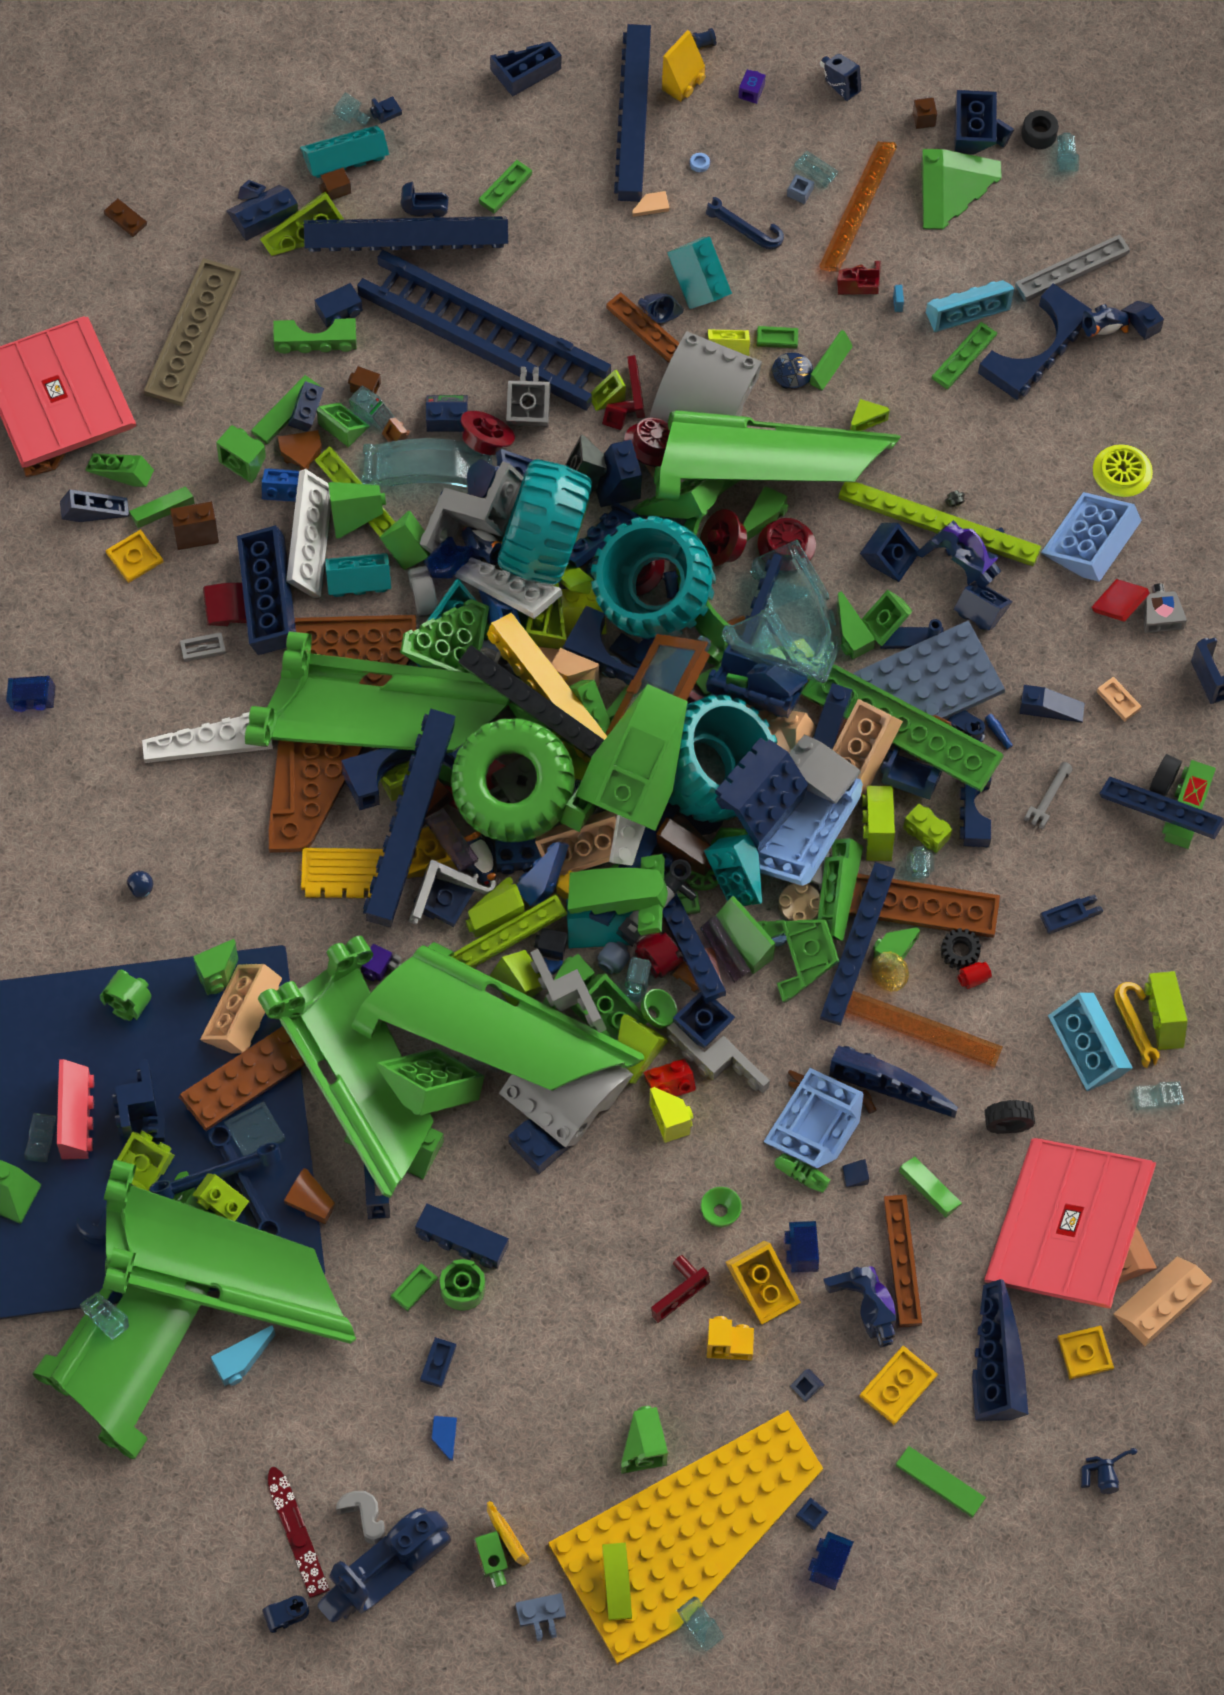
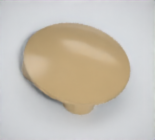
[779,883,821,921]

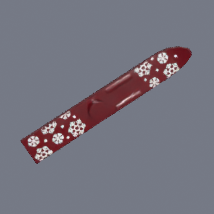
[268,1467,329,1598]

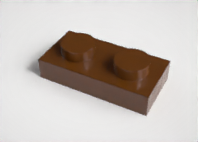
[104,198,147,237]

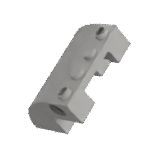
[650,331,762,423]
[499,1066,634,1147]

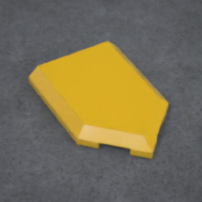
[487,1501,531,1566]

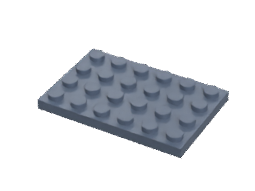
[854,620,1005,745]

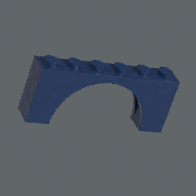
[978,283,1092,400]
[563,606,695,695]
[341,746,462,811]

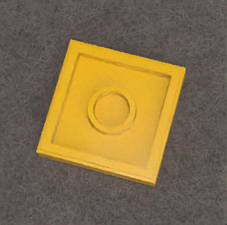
[105,529,164,583]
[1057,1326,1114,1380]

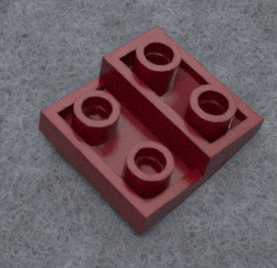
[203,582,247,627]

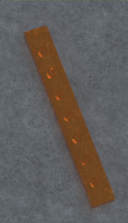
[819,141,897,272]
[846,991,1003,1068]

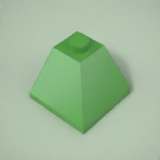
[861,590,912,646]
[0,1160,41,1224]

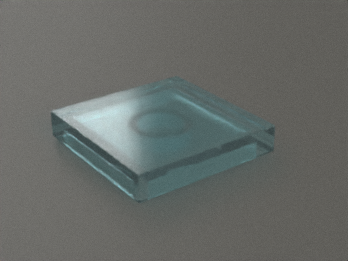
[224,1101,285,1156]

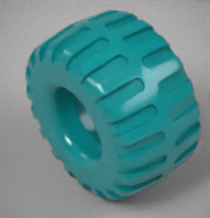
[498,459,591,585]
[591,516,716,640]
[668,695,778,823]

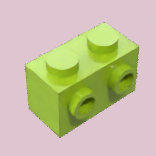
[903,803,952,854]
[193,1173,249,1221]

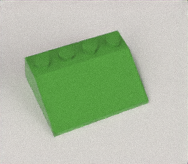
[376,1048,485,1116]

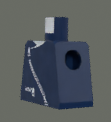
[820,54,862,101]

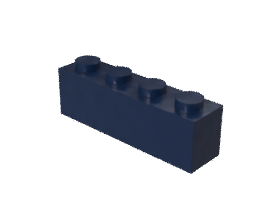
[415,1203,509,1269]

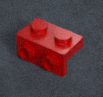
[643,1058,696,1097]

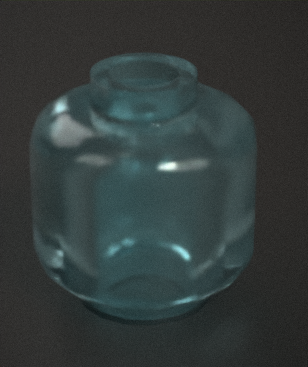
[905,846,934,878]

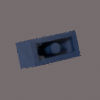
[1121,301,1164,340]

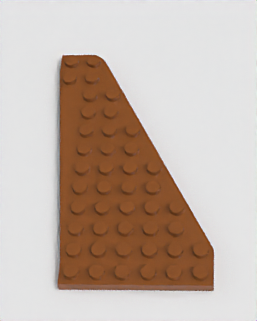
[269,615,416,853]

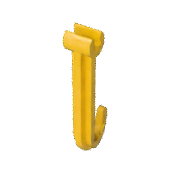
[1114,982,1160,1068]

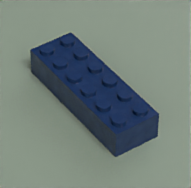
[237,525,296,655]

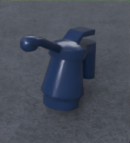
[1081,1448,1137,1494]

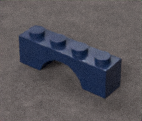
[959,776,992,847]

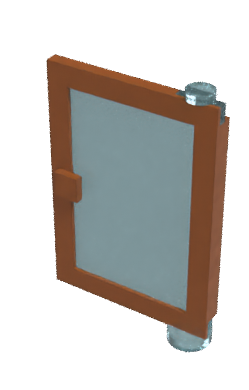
[605,634,711,736]

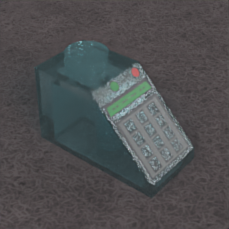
[349,385,395,432]

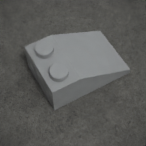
[789,734,861,804]

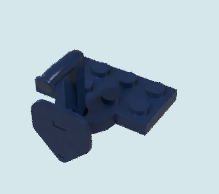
[440,449,533,525]

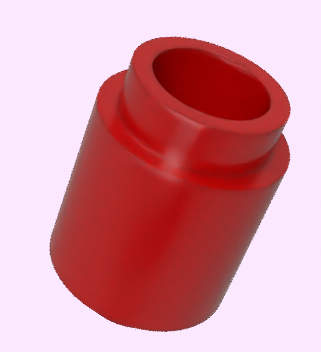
[958,962,992,989]

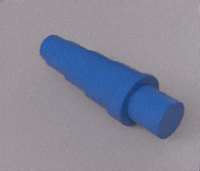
[985,713,1013,749]

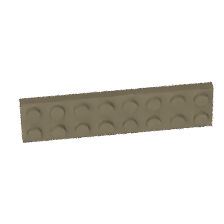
[144,258,241,407]

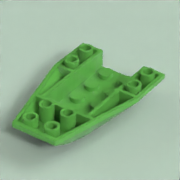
[575,684,688,831]

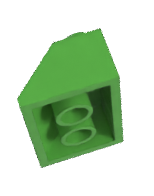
[711,896,775,974]

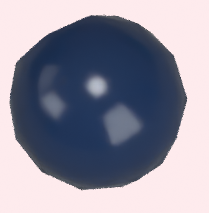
[126,870,154,898]

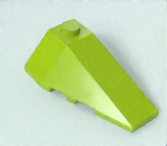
[260,192,344,256]

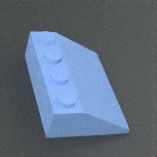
[1041,492,1142,582]

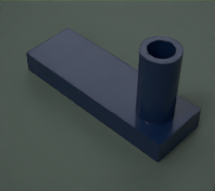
[880,619,944,649]

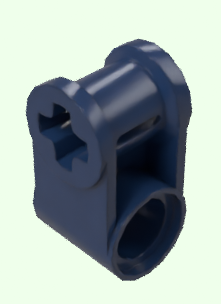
[947,710,985,742]
[262,1595,309,1633]

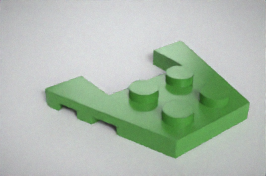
[758,919,839,1002]

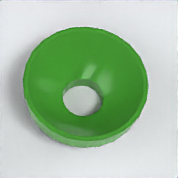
[641,989,677,1028]
[701,1187,742,1227]

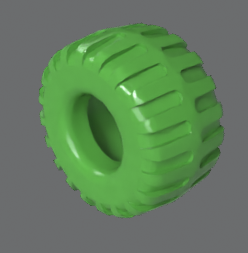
[451,719,575,842]

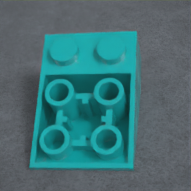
[704,834,762,906]

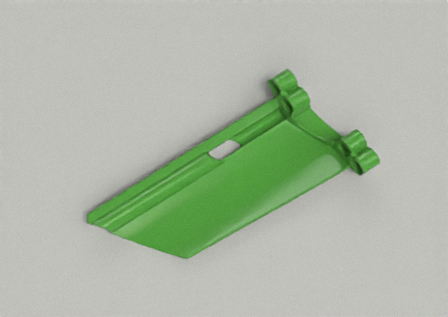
[654,410,901,501]
[258,936,434,1198]
[352,942,644,1091]
[103,1159,356,1344]
[32,1171,210,1459]

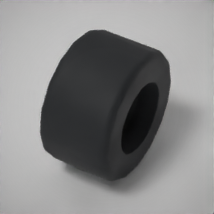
[1021,110,1059,149]

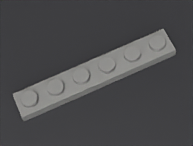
[1015,234,1130,301]

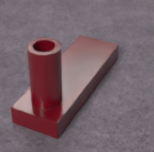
[611,355,646,419]
[651,1255,710,1323]

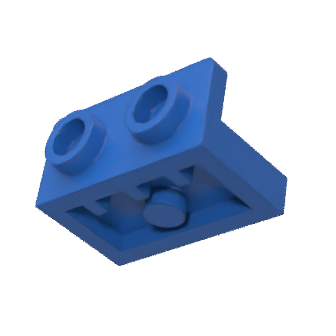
[262,468,299,502]

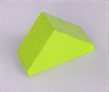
[590,370,626,411]
[850,399,890,431]

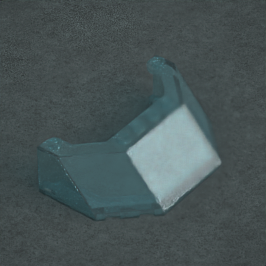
[722,540,841,683]

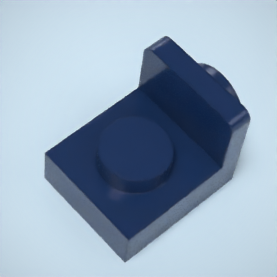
[370,96,402,124]

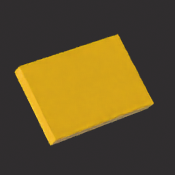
[859,1346,938,1425]

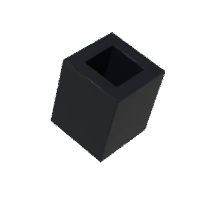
[534,928,568,960]

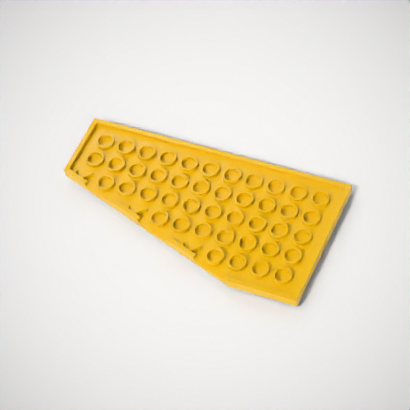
[548,1410,823,1664]

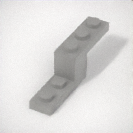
[530,949,607,1033]
[667,1023,770,1094]

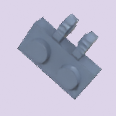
[515,1593,566,1641]

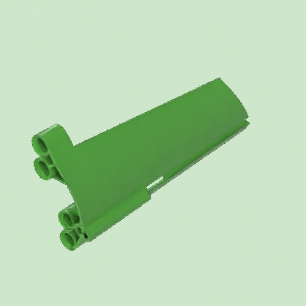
[245,631,522,753]

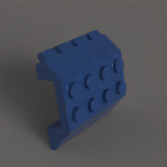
[706,643,810,718]
[715,738,808,853]

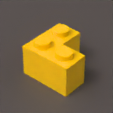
[707,1316,754,1360]

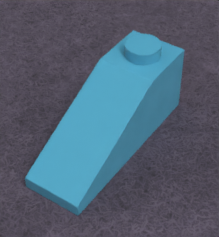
[211,1325,275,1386]

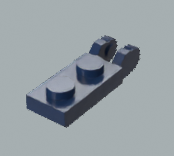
[1040,895,1103,934]

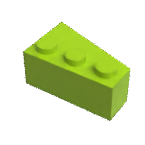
[526,582,567,649]
[862,786,895,861]
[1145,971,1188,1050]

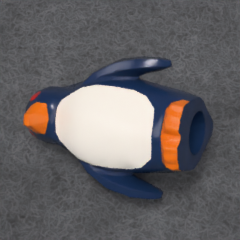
[1082,304,1130,337]
[461,527,502,565]
[455,831,496,886]

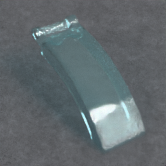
[361,438,492,487]

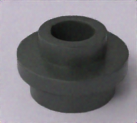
[945,490,965,508]

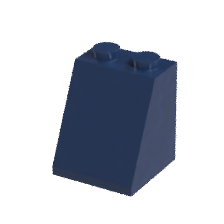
[596,440,642,507]

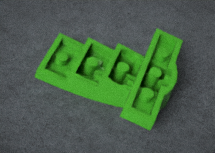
[568,854,668,935]

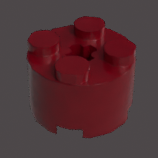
[634,932,683,979]

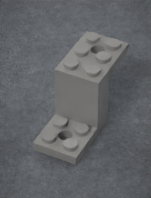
[420,461,523,562]

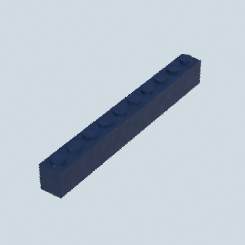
[614,24,651,202]

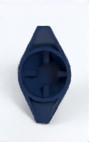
[638,293,684,323]

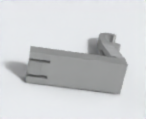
[408,860,495,925]

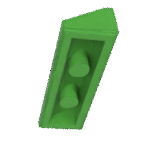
[810,330,853,390]
[129,486,195,528]
[899,1157,962,1218]

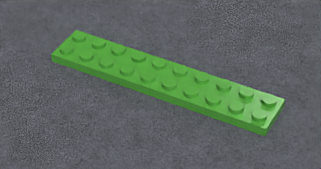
[801,659,1004,792]

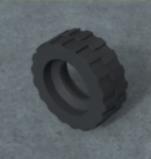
[984,1100,1035,1134]

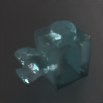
[333,92,370,127]

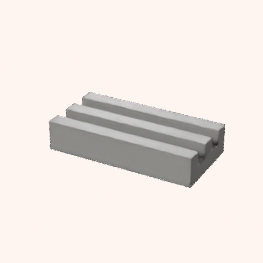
[180,633,226,662]

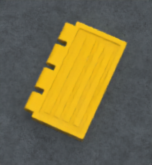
[301,848,385,898]

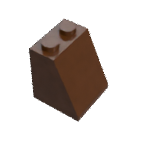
[170,501,219,550]

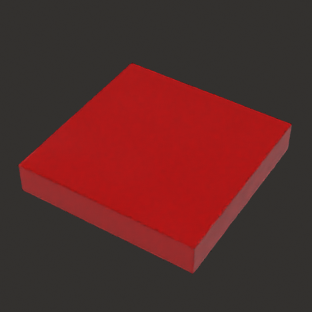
[1091,579,1150,622]

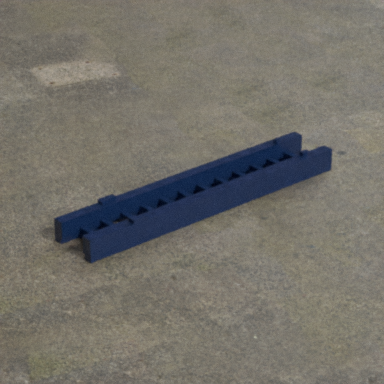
[357,249,611,411]

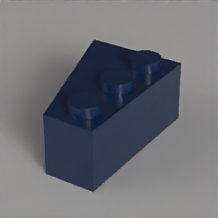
[490,42,562,97]

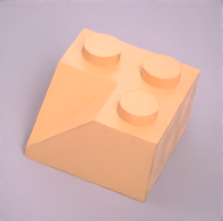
[552,648,600,688]
[766,711,817,753]

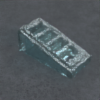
[80,1292,129,1340]

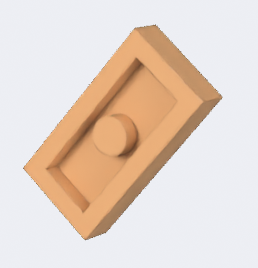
[1097,677,1142,722]

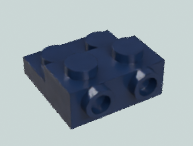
[414,875,475,927]

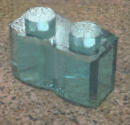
[624,957,651,1002]

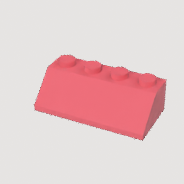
[57,1059,94,1159]

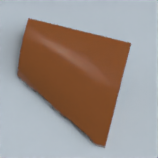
[284,1168,335,1224]

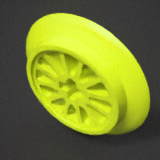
[1093,445,1153,497]

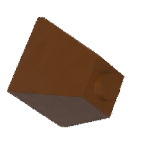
[656,813,712,876]

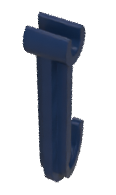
[706,197,784,249]

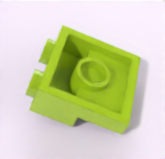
[111,1131,175,1191]

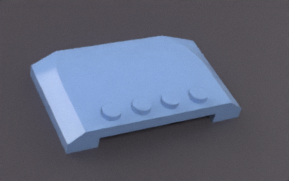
[758,778,863,886]

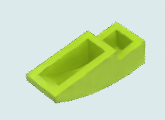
[602,1542,632,1621]

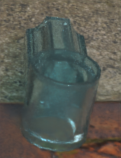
[1057,133,1079,172]

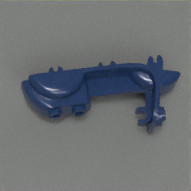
[317,1507,451,1622]

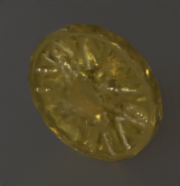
[871,952,909,992]

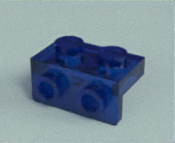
[424,536,475,579]

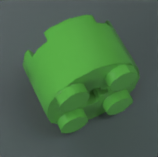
[100,969,152,1021]
[440,1259,485,1311]

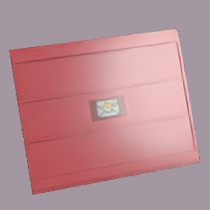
[0,316,136,468]
[984,1138,1156,1309]

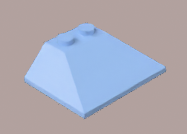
[764,1068,863,1168]

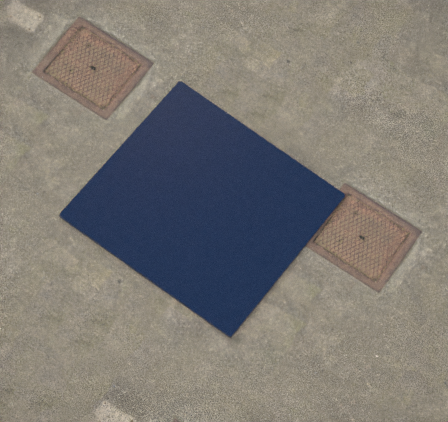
[0,945,325,1319]

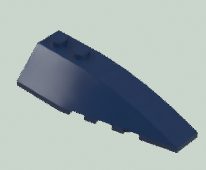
[829,1046,958,1118]
[972,1279,1028,1421]

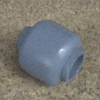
[597,941,630,974]

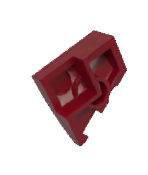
[837,261,881,295]

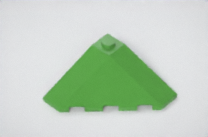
[921,149,1002,229]
[631,479,726,519]
[400,599,489,673]

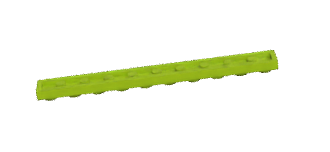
[838,482,1041,567]

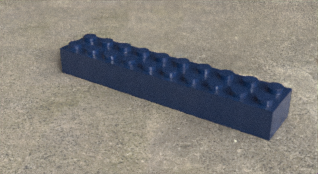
[304,216,508,252]
[363,709,456,928]

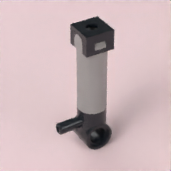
[616,859,697,947]

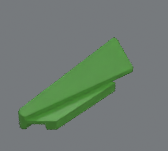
[818,838,863,941]

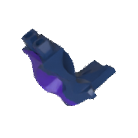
[916,520,1001,589]
[823,1266,896,1348]

